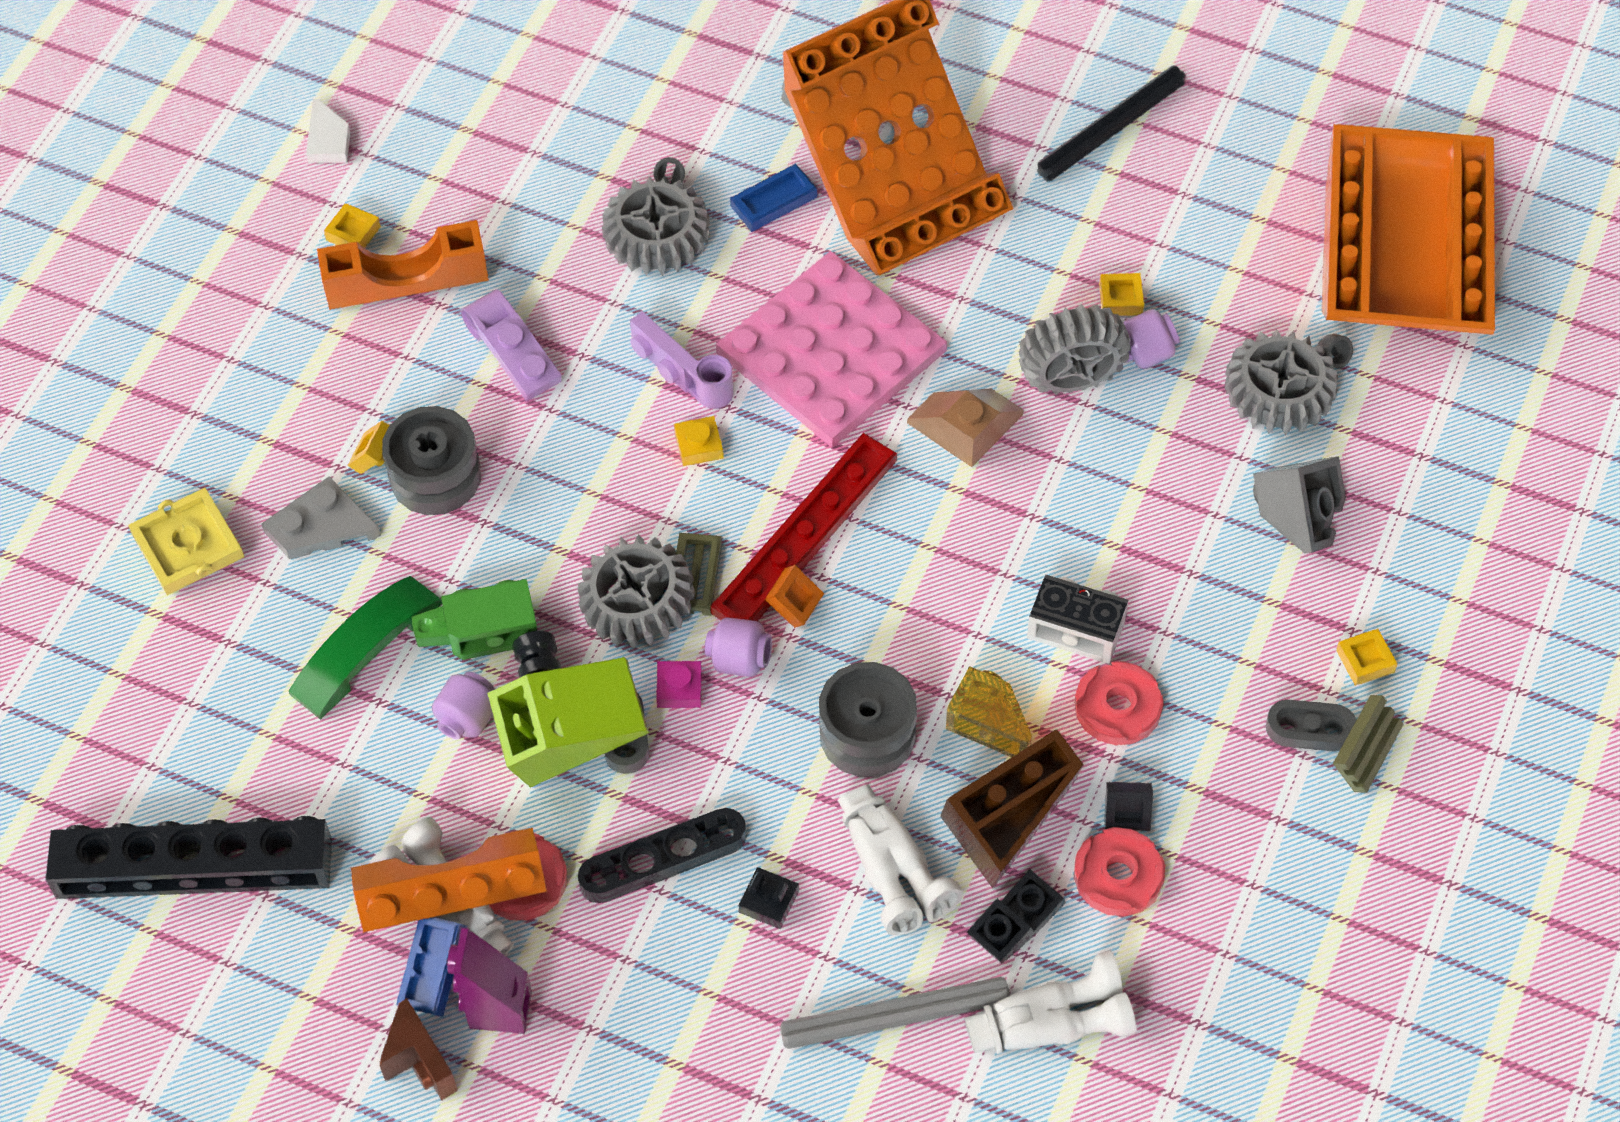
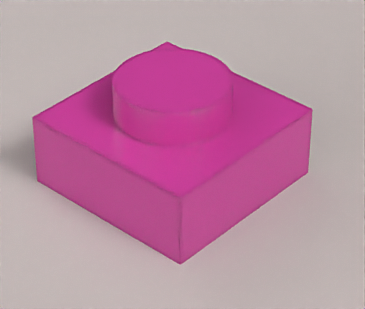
[656,661,702,708]

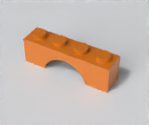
[317,220,489,310]
[351,827,547,933]

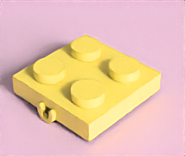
[128,487,245,596]

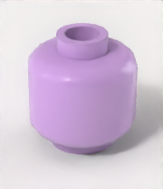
[1124,309,1180,369]
[705,618,772,677]
[432,672,495,740]

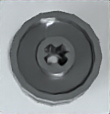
[382,406,481,515]
[819,662,917,777]

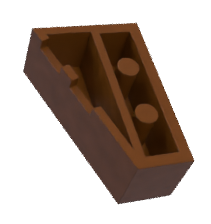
[940,729,1084,889]

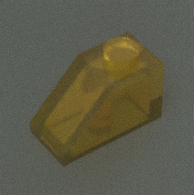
[946,666,1032,757]

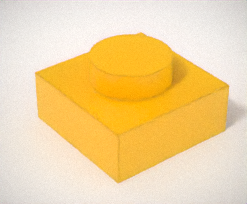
[324,203,381,248]
[1099,273,1144,316]
[674,416,724,467]
[347,421,389,474]
[1336,628,1397,686]

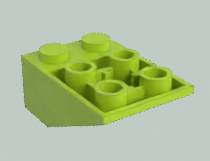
[487,657,649,788]

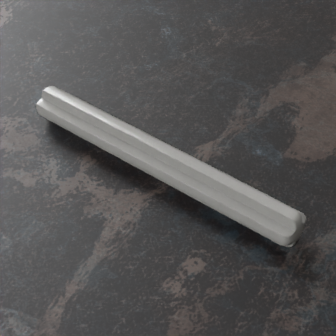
[780,977,1010,1049]

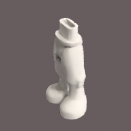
[838,784,964,936]
[368,817,514,955]
[964,950,1137,1054]

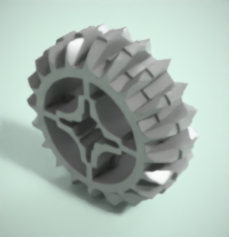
[602,176,710,276]
[1018,304,1131,395]
[1225,329,1338,436]
[578,534,695,649]

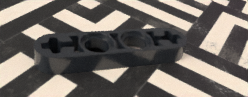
[578,808,747,903]

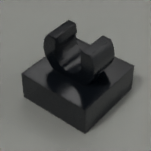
[1104,782,1153,831]
[738,867,799,930]

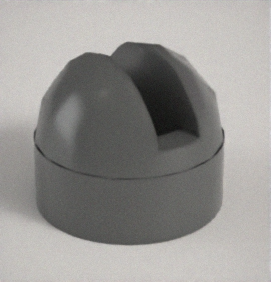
[653,157,685,184]
[1317,334,1353,368]

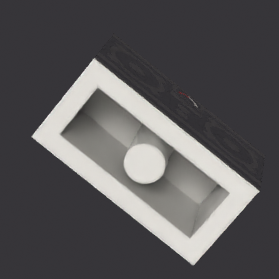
[1027,574,1129,664]

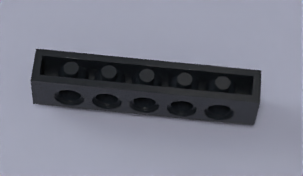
[45,816,332,899]

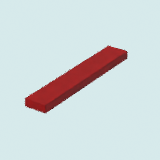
[710,433,897,622]

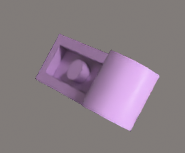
[461,289,562,402]
[630,311,733,409]

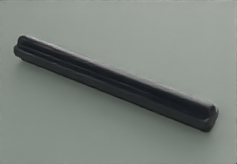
[1037,65,1186,181]

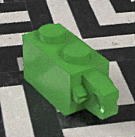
[412,579,538,660]

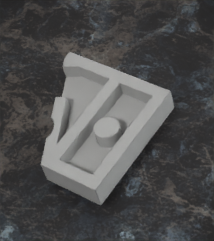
[261,476,381,559]

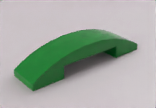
[288,576,442,720]

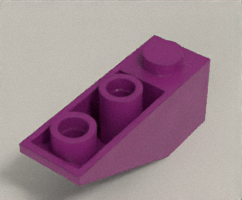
[447,928,532,1034]

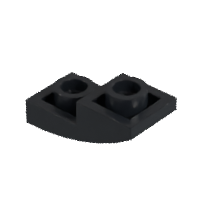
[967,869,1066,964]

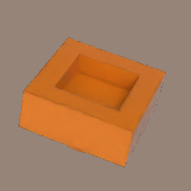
[765,565,824,628]

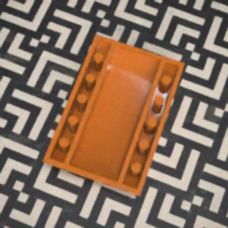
[1321,124,1495,335]

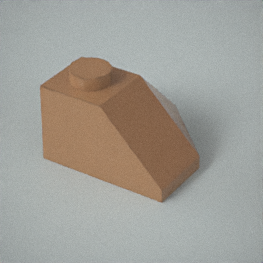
[907,388,1024,467]

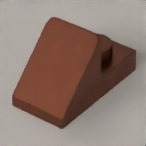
[379,998,458,1101]

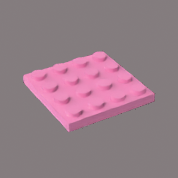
[716,251,947,448]

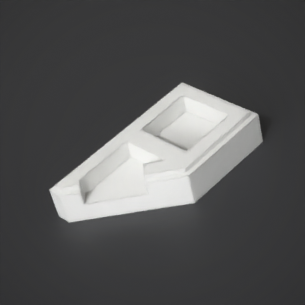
[306,98,350,163]

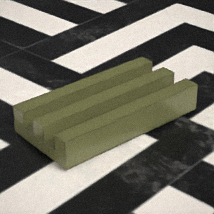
[676,533,722,616]
[1333,695,1404,793]

